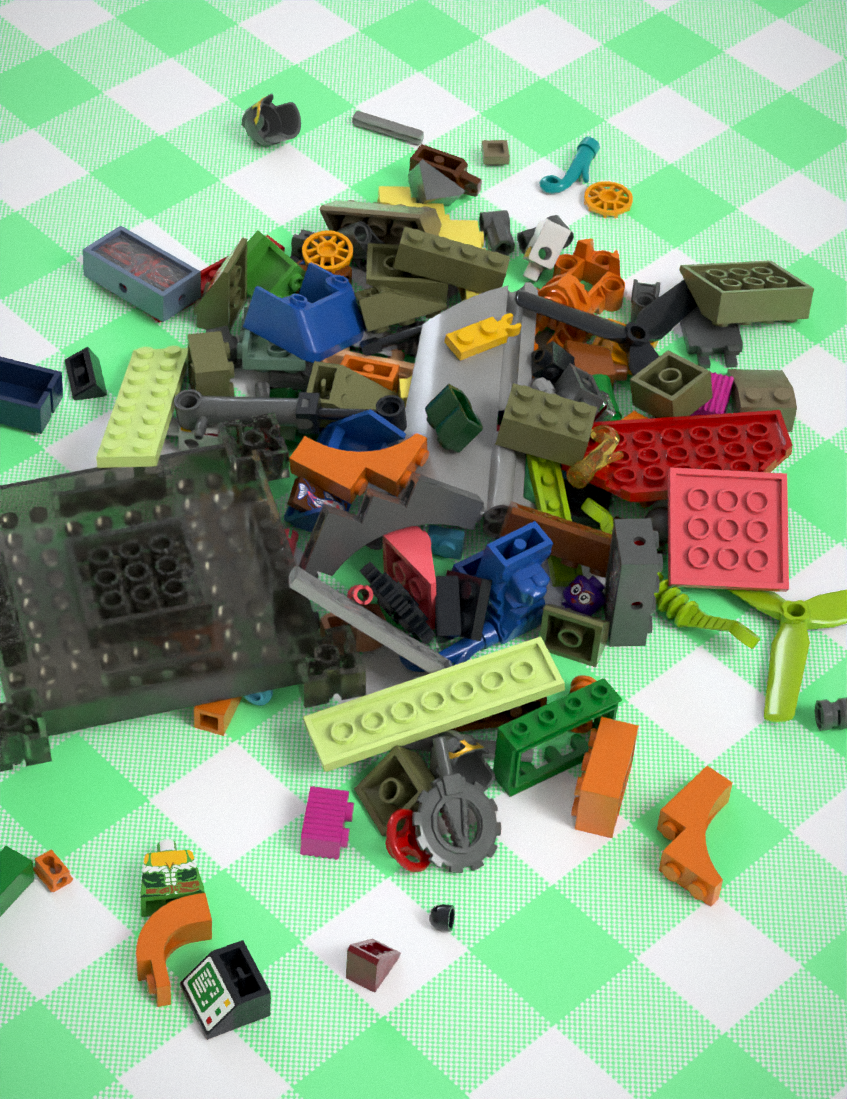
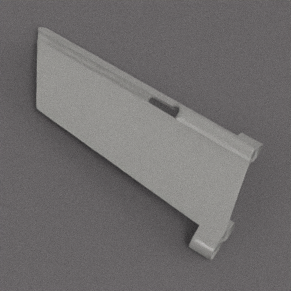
[365,282,538,550]

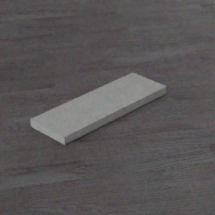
[289,566,453,673]

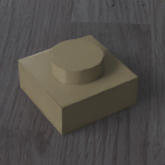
[481,140,510,165]

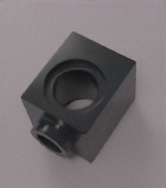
[531,341,575,386]

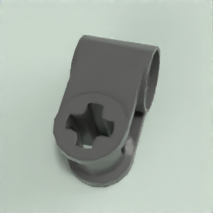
[337,221,385,272]
[630,279,661,323]

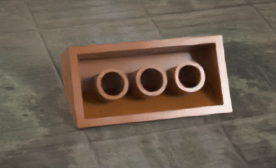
[499,501,612,578]

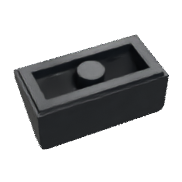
[65,346,107,401]
[435,576,461,644]

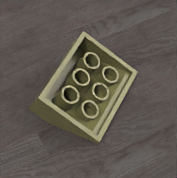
[679,260,814,327]

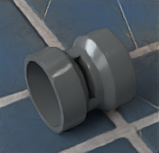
[814,697,847,731]

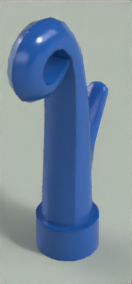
[399,621,499,672]

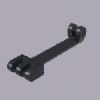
[359,324,423,356]

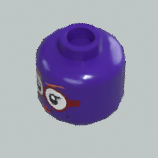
[561,575,606,616]

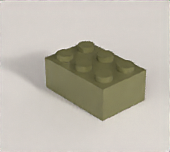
[495,383,597,469]

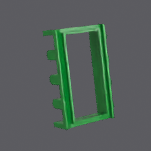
[493,678,622,797]

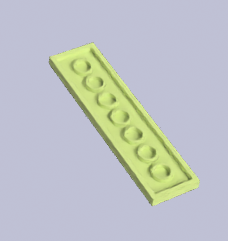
[96,346,188,468]
[303,636,565,772]

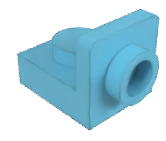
[428,525,465,560]

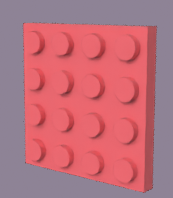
[668,468,789,592]

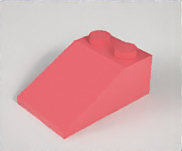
[382,526,436,630]

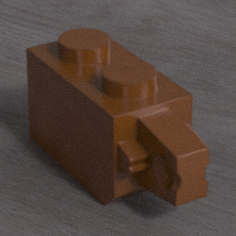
[408,144,482,197]

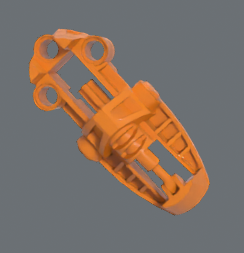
[532,238,625,378]

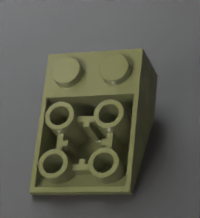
[354,285,448,334]
[306,361,398,428]

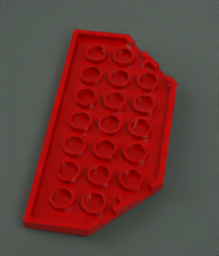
[560,410,793,502]

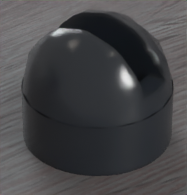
[429,904,455,932]

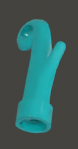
[539,136,600,194]

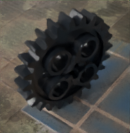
[359,562,436,645]

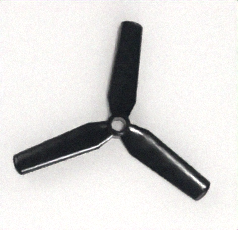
[515,280,697,418]

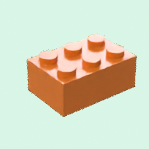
[571,717,639,838]

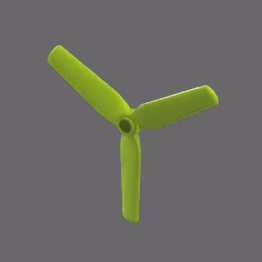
[727,589,847,722]

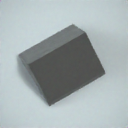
[408,159,465,206]

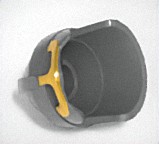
[241,93,301,146]
[429,729,495,793]

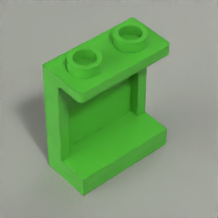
[247,230,306,299]

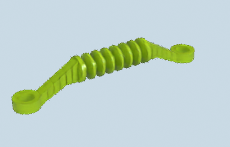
[581,498,761,649]

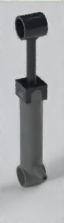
[174,389,407,440]

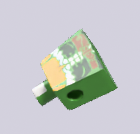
[140,839,205,917]

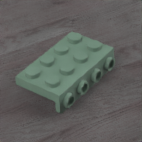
[237,299,306,373]

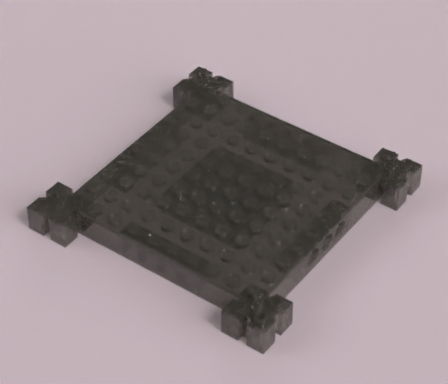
[0,412,366,772]

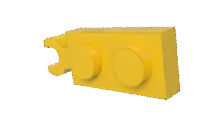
[445,313,522,361]

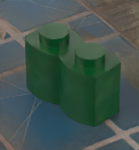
[425,383,483,453]

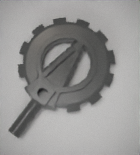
[412,737,501,873]

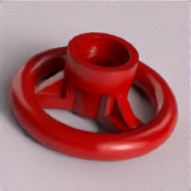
[385,809,431,873]

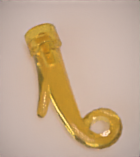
[566,425,624,488]

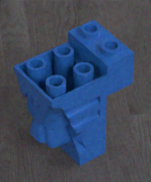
[452,521,553,645]

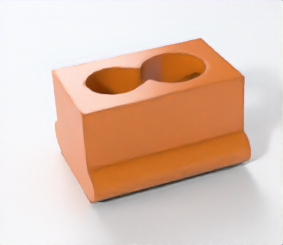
[33,849,73,892]

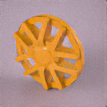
[584,181,633,218]
[302,230,353,274]

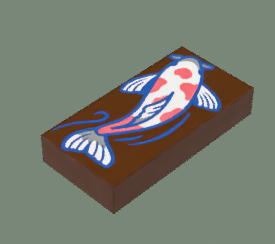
[287,476,348,513]

